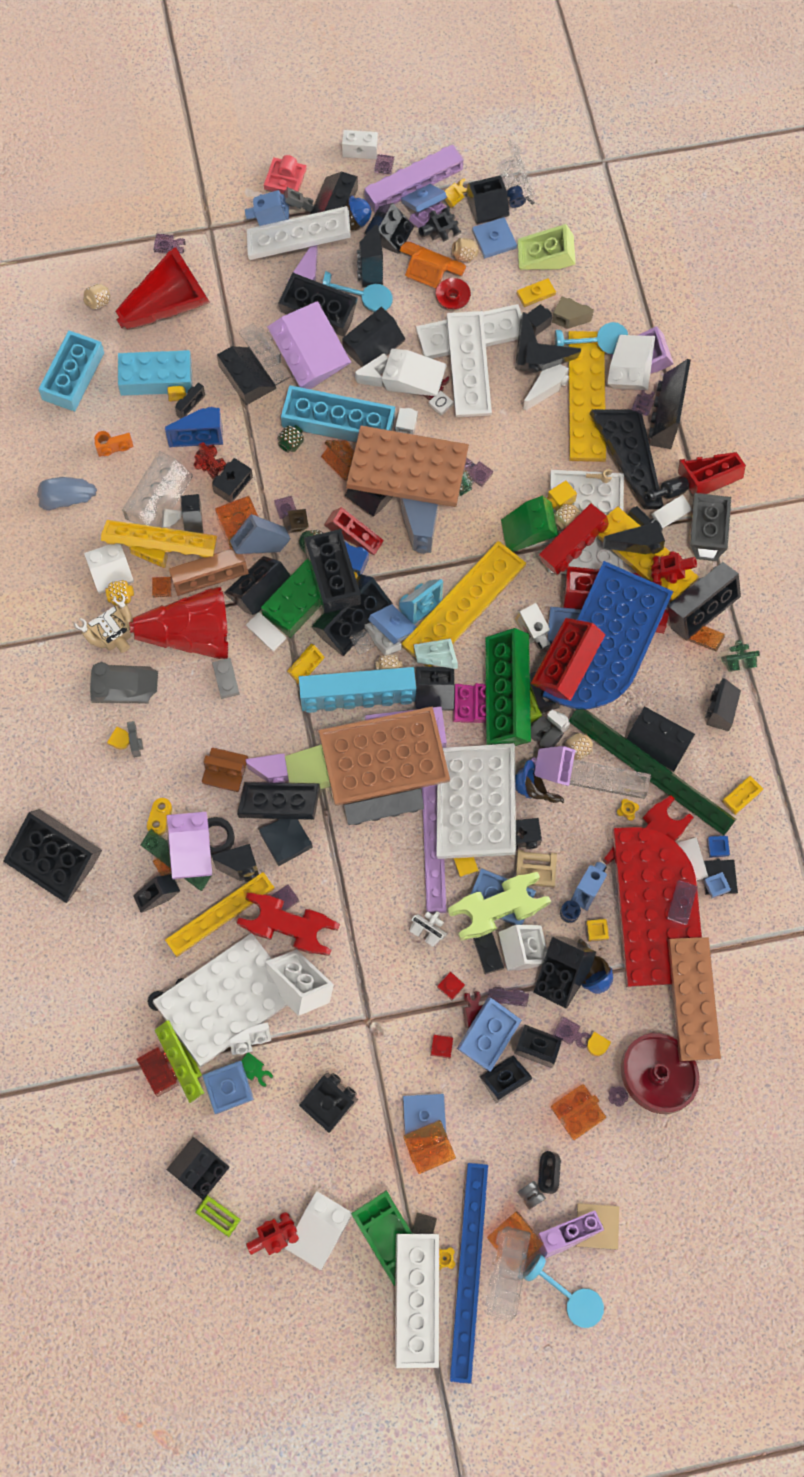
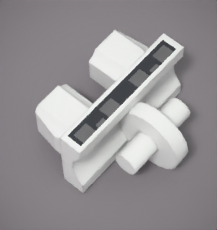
[409,911,447,947]

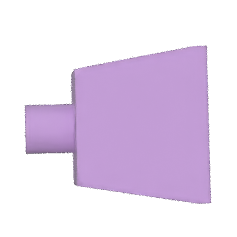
[531,746,575,786]

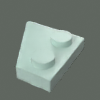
[414,639,458,669]

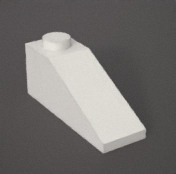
[523,364,569,410]

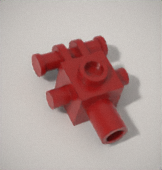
[651,551,697,586]
[246,1212,299,1255]

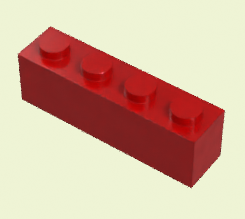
[539,503,609,575]

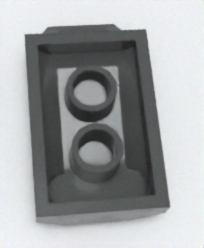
[690,493,732,561]
[90,662,158,704]

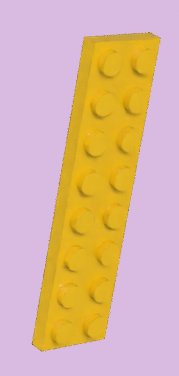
[568,331,606,462]
[401,541,527,667]

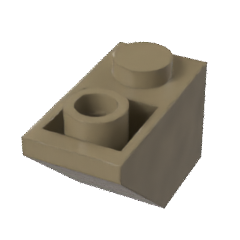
[552,296,594,329]

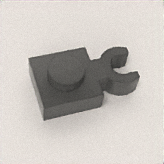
[284,187,314,212]
[127,721,144,758]

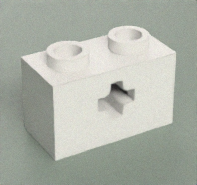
[342,130,378,159]

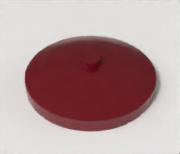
[621,1033,700,1114]

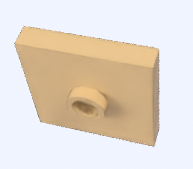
[576,1203,619,1250]

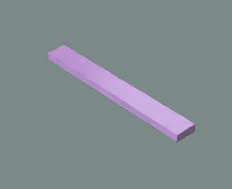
[422,785,446,914]

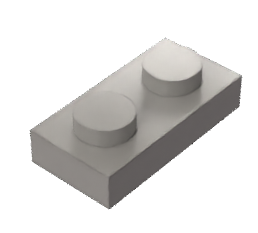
[212,658,240,699]

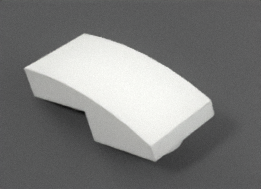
[651,495,692,528]
[246,612,287,652]
[365,623,401,655]
[547,709,570,732]
[678,837,708,880]
[229,1022,271,1055]

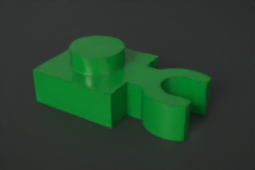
[242,1052,273,1087]

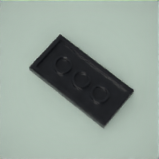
[237,782,321,820]

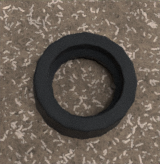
[207,817,235,855]

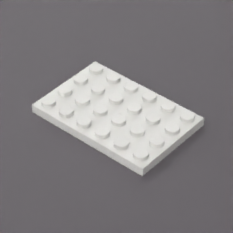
[548,470,624,574]
[437,743,516,859]
[153,933,288,1067]

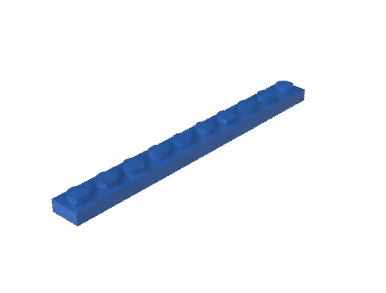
[450,1163,488,1384]

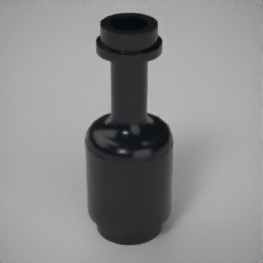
[644,476,689,503]

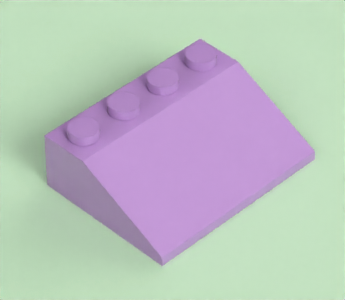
[267,301,352,389]

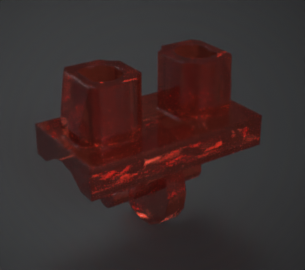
[193,442,226,479]

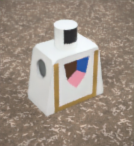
[514,603,550,650]

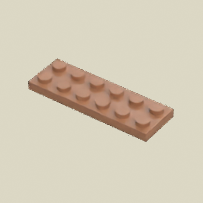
[668,937,721,1061]

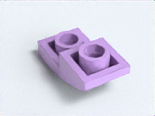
[409,201,447,228]

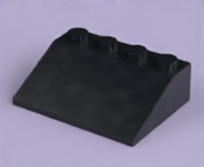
[648,359,691,449]
[3,809,102,903]

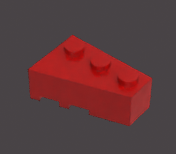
[678,452,746,496]

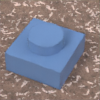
[704,872,731,898]

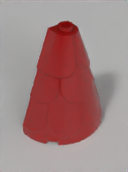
[115,247,210,330]
[129,587,228,659]

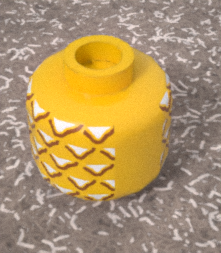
[105,580,134,606]

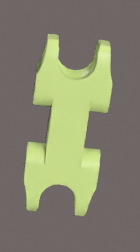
[448,872,551,941]

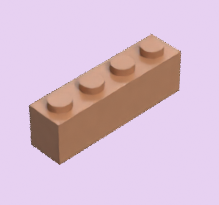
[168,548,249,596]

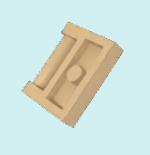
[516,850,557,888]

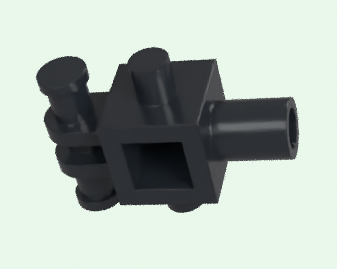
[418,207,462,242]

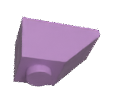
[246,753,289,783]

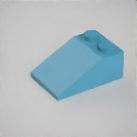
[399,579,444,625]

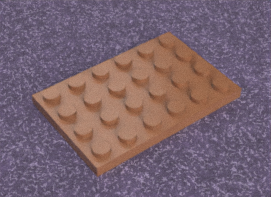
[346,426,469,507]
[319,706,450,806]

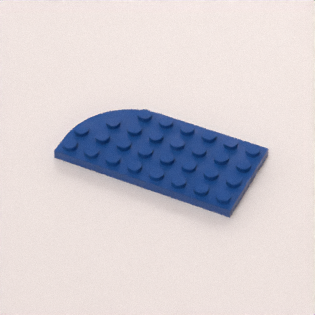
[542,561,673,709]

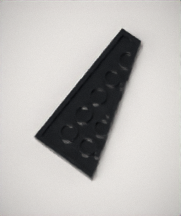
[589,409,664,509]

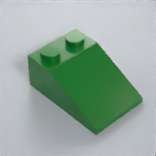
[501,495,558,552]

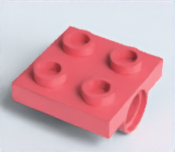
[264,155,307,194]

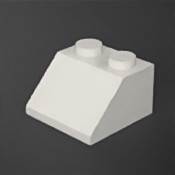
[84,543,134,594]
[499,925,547,971]

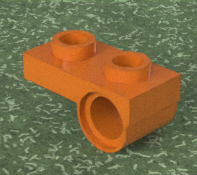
[94,431,134,457]

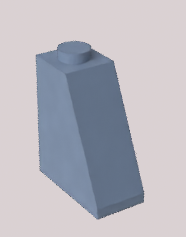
[230,514,291,554]

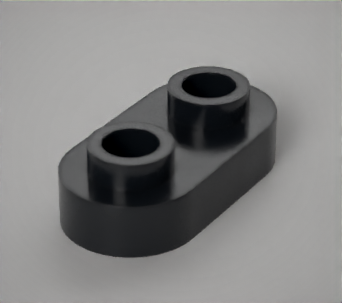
[538,1151,561,1194]

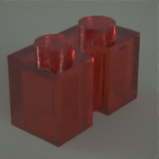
[136,1047,179,1098]

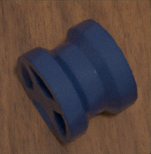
[507,186,526,208]
[560,900,581,923]

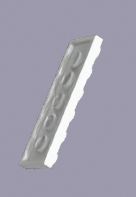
[247,206,351,260]
[416,304,522,359]
[447,311,492,417]
[395,1234,439,1368]

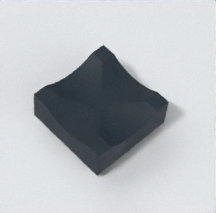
[259,819,313,866]

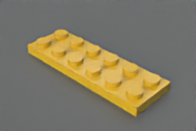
[597,506,699,602]
[101,520,217,558]

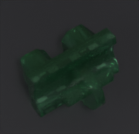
[722,640,760,672]

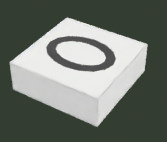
[428,391,454,416]

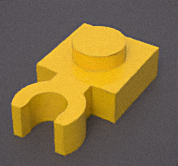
[444,178,467,208]

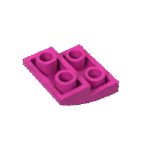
[453,683,486,723]

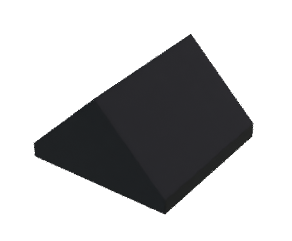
[514,1025,562,1068]
[479,1055,533,1104]

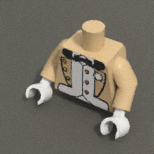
[74,593,132,653]

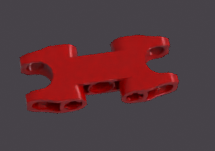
[603,795,694,865]
[236,892,340,956]

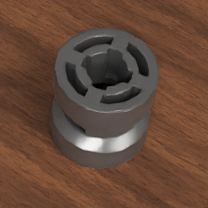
[518,1181,546,1210]

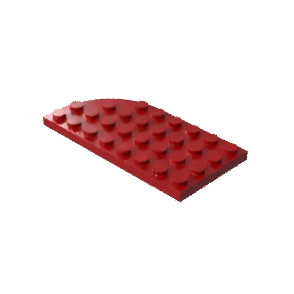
[612,827,702,987]

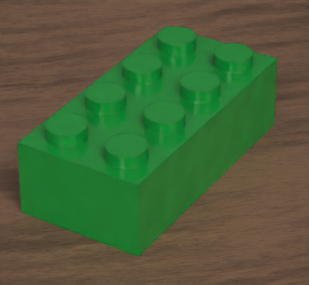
[261,558,321,639]

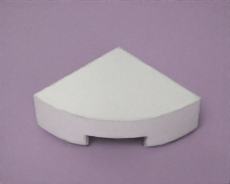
[161,509,182,528]

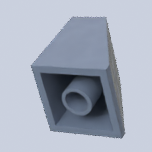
[401,498,438,554]

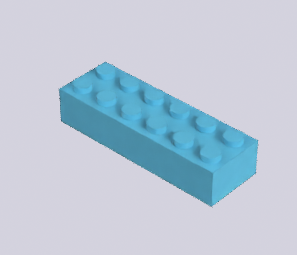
[281,385,395,442]
[299,667,416,713]

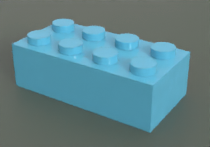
[38,331,104,412]
[118,350,192,396]

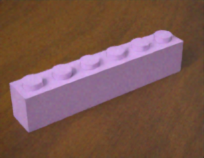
[364,144,464,213]

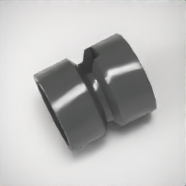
[531,716,564,748]

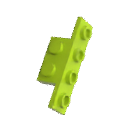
[155,1020,204,1103]

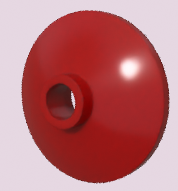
[436,278,471,309]

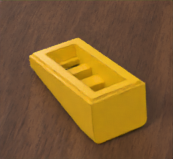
[129,546,168,568]

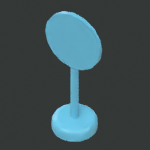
[322,271,393,312]
[555,322,628,354]
[523,1253,604,1328]

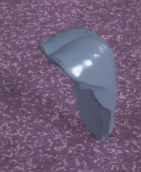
[37,477,97,511]

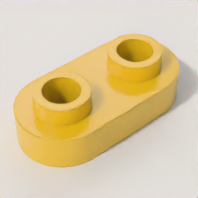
[147,798,173,837]

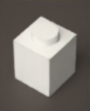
[396,408,418,435]

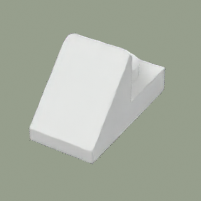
[355,354,388,387]

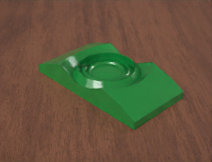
[351,1190,412,1286]

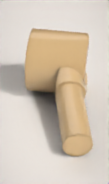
[586,469,612,483]

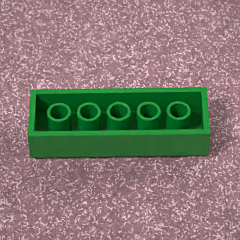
[485,628,531,746]

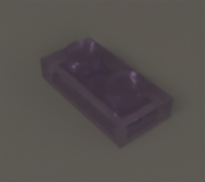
[487,987,529,1007]

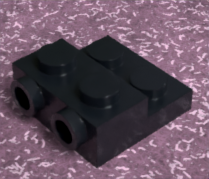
[299,1073,359,1133]

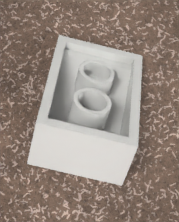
[608,335,655,390]
[382,349,446,396]
[265,949,334,1016]
[285,1191,352,1270]

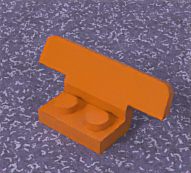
[400,242,466,289]

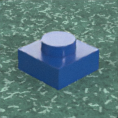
[707,836,730,858]

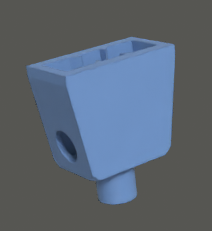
[245,190,287,226]
[571,862,607,911]

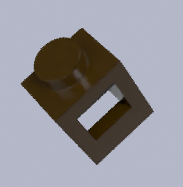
[283,509,309,533]

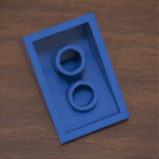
[165,407,223,447]

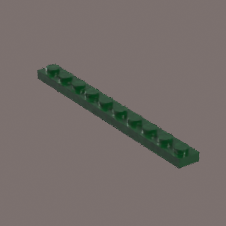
[569,709,737,836]

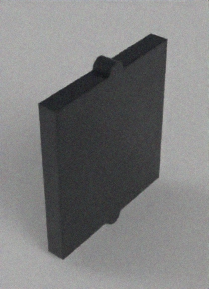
[703,858,738,896]

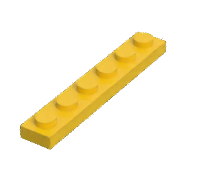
[165,872,275,957]

